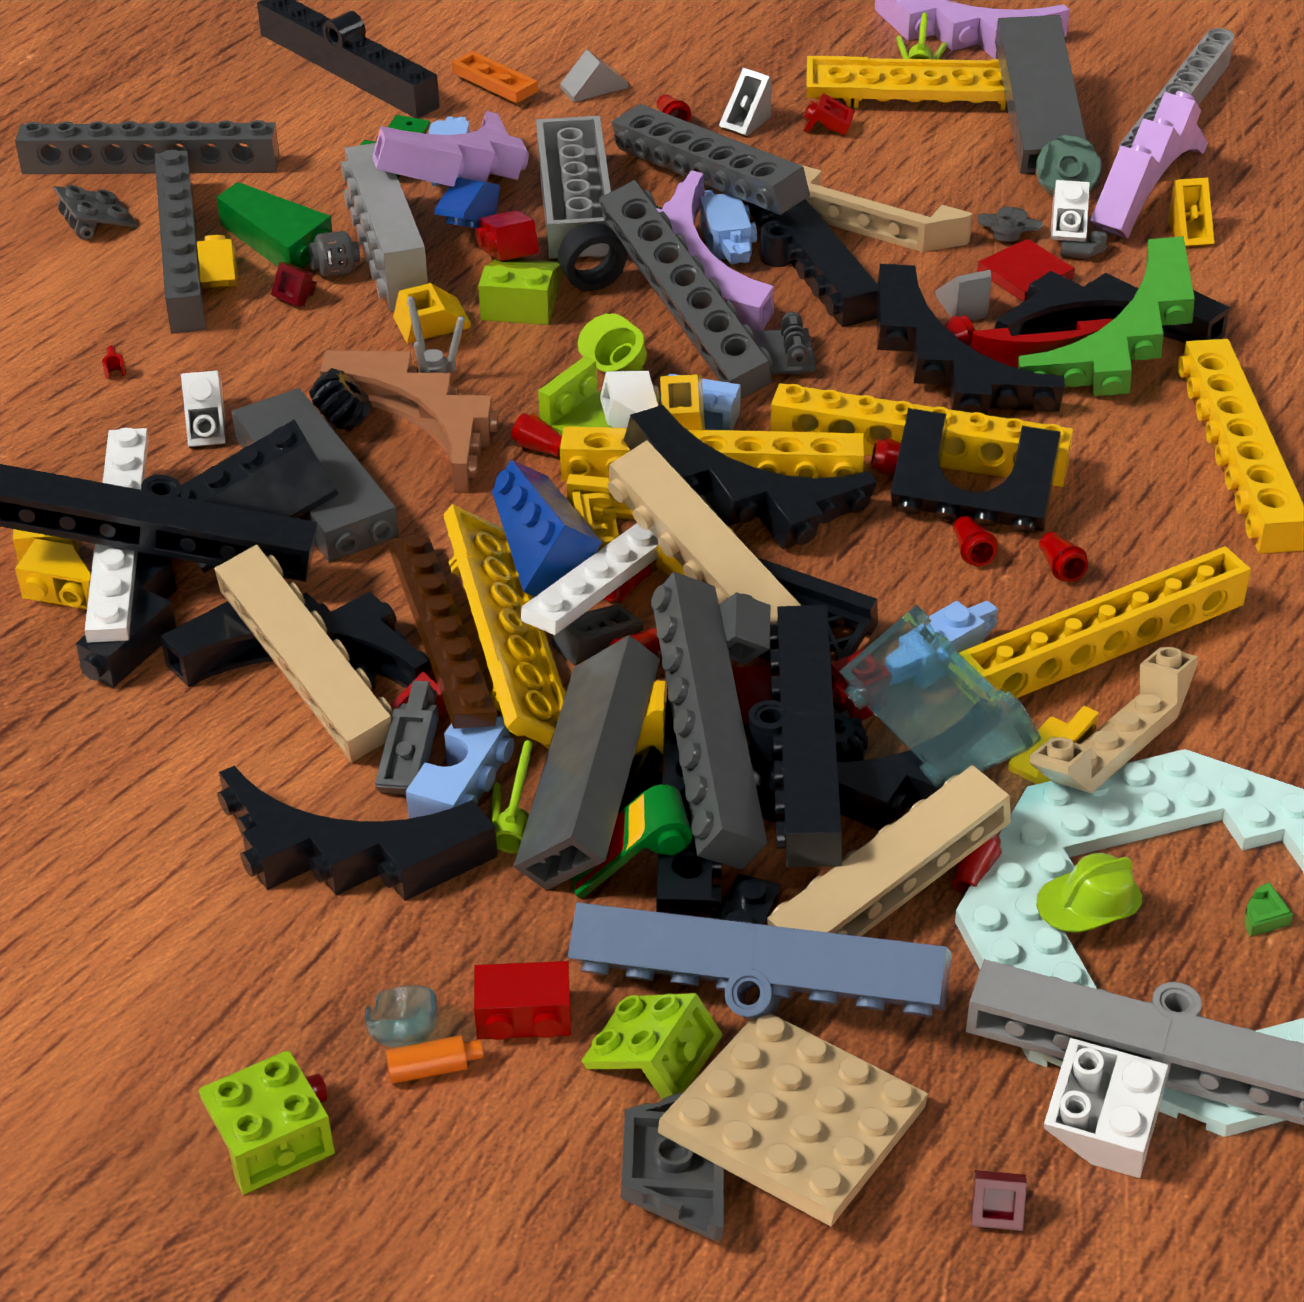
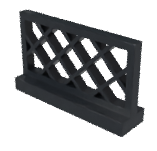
[757,557,878,662]

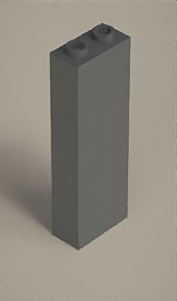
[995,15,1086,174]
[232,388,399,562]
[513,635,660,890]

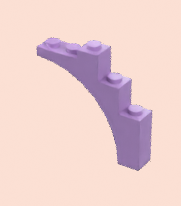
[875,0,1070,59]
[1090,91,1208,239]
[372,111,529,187]
[656,170,774,331]

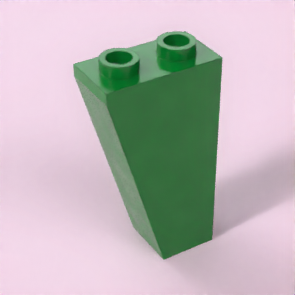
[216,182,333,269]

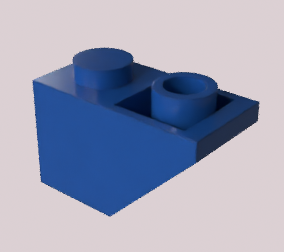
[434,178,500,228]

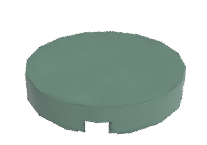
[1036,135,1102,196]

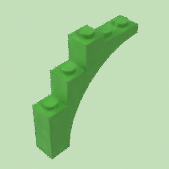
[1018,236,1195,396]

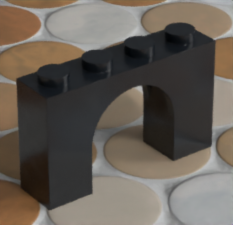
[890,408,1061,533]

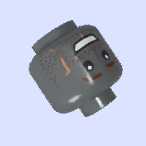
[309,231,360,277]

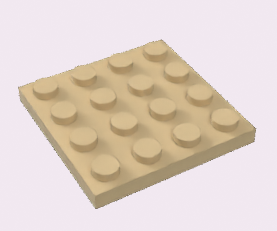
[658,1013,928,1226]

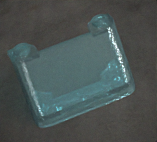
[839,604,1042,787]

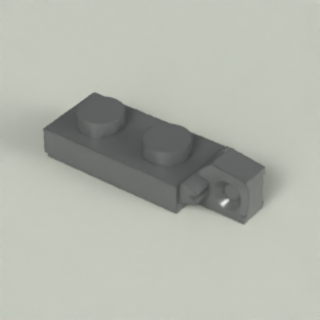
[375,681,439,795]

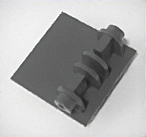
[53,185,137,239]
[752,312,817,375]

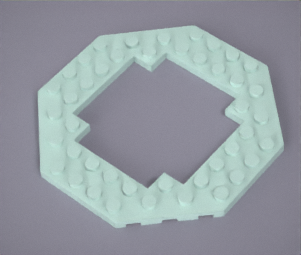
[955,749,1304,1137]

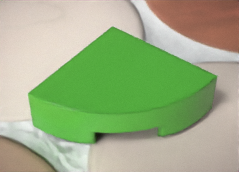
[1244,882,1293,937]

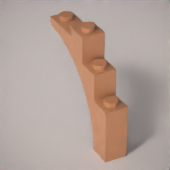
[320,350,499,493]

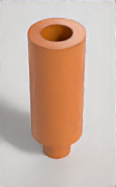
[385,1035,484,1084]

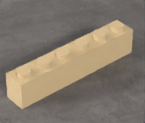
[608,440,801,623]
[214,544,393,763]
[767,765,1011,936]

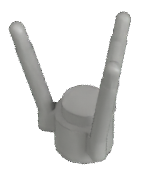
[407,296,465,373]

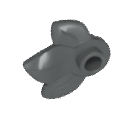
[977,207,1043,241]

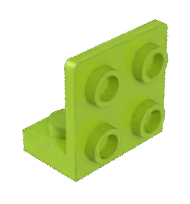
[538,356,612,435]
[581,993,723,1100]
[199,1051,335,1195]

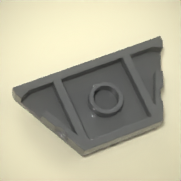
[621,1093,724,1241]

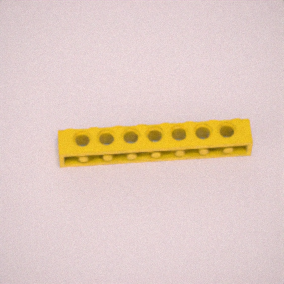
[1178,339,1304,554]
[770,383,1073,487]
[560,427,864,482]
[955,546,1251,708]

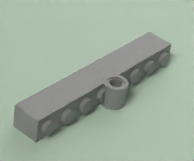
[966,959,1304,1125]

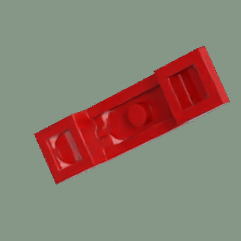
[971,318,1112,368]

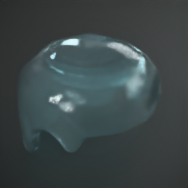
[365,985,438,1048]

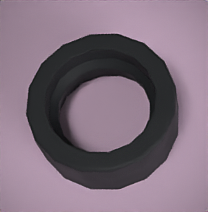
[558,222,626,291]

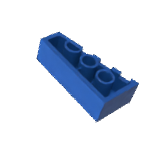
[492,459,602,597]

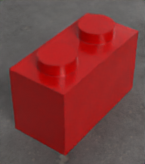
[476,210,539,261]
[474,961,571,1040]

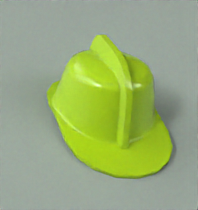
[578,314,647,373]
[1036,853,1142,933]

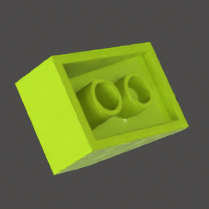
[478,258,564,325]

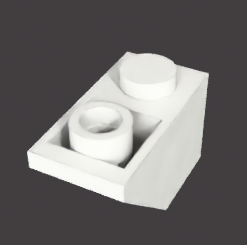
[1051,180,1090,242]
[181,370,226,447]
[600,371,659,428]

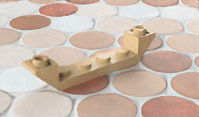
[799,164,972,252]
[1030,647,1198,793]

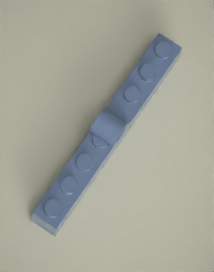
[568,902,952,1021]

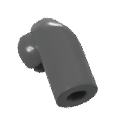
[1060,231,1108,259]

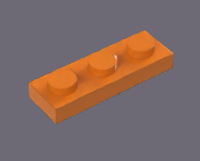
[451,51,538,104]

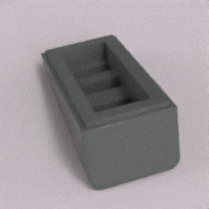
[552,603,644,664]

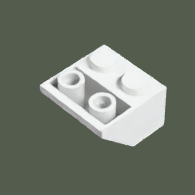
[1044,1038,1168,1178]

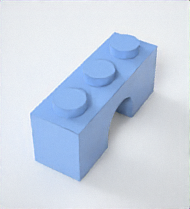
[406,716,514,819]

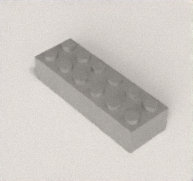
[536,116,611,259]
[341,143,428,312]

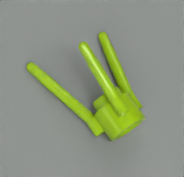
[896,12,948,60]
[492,740,532,853]

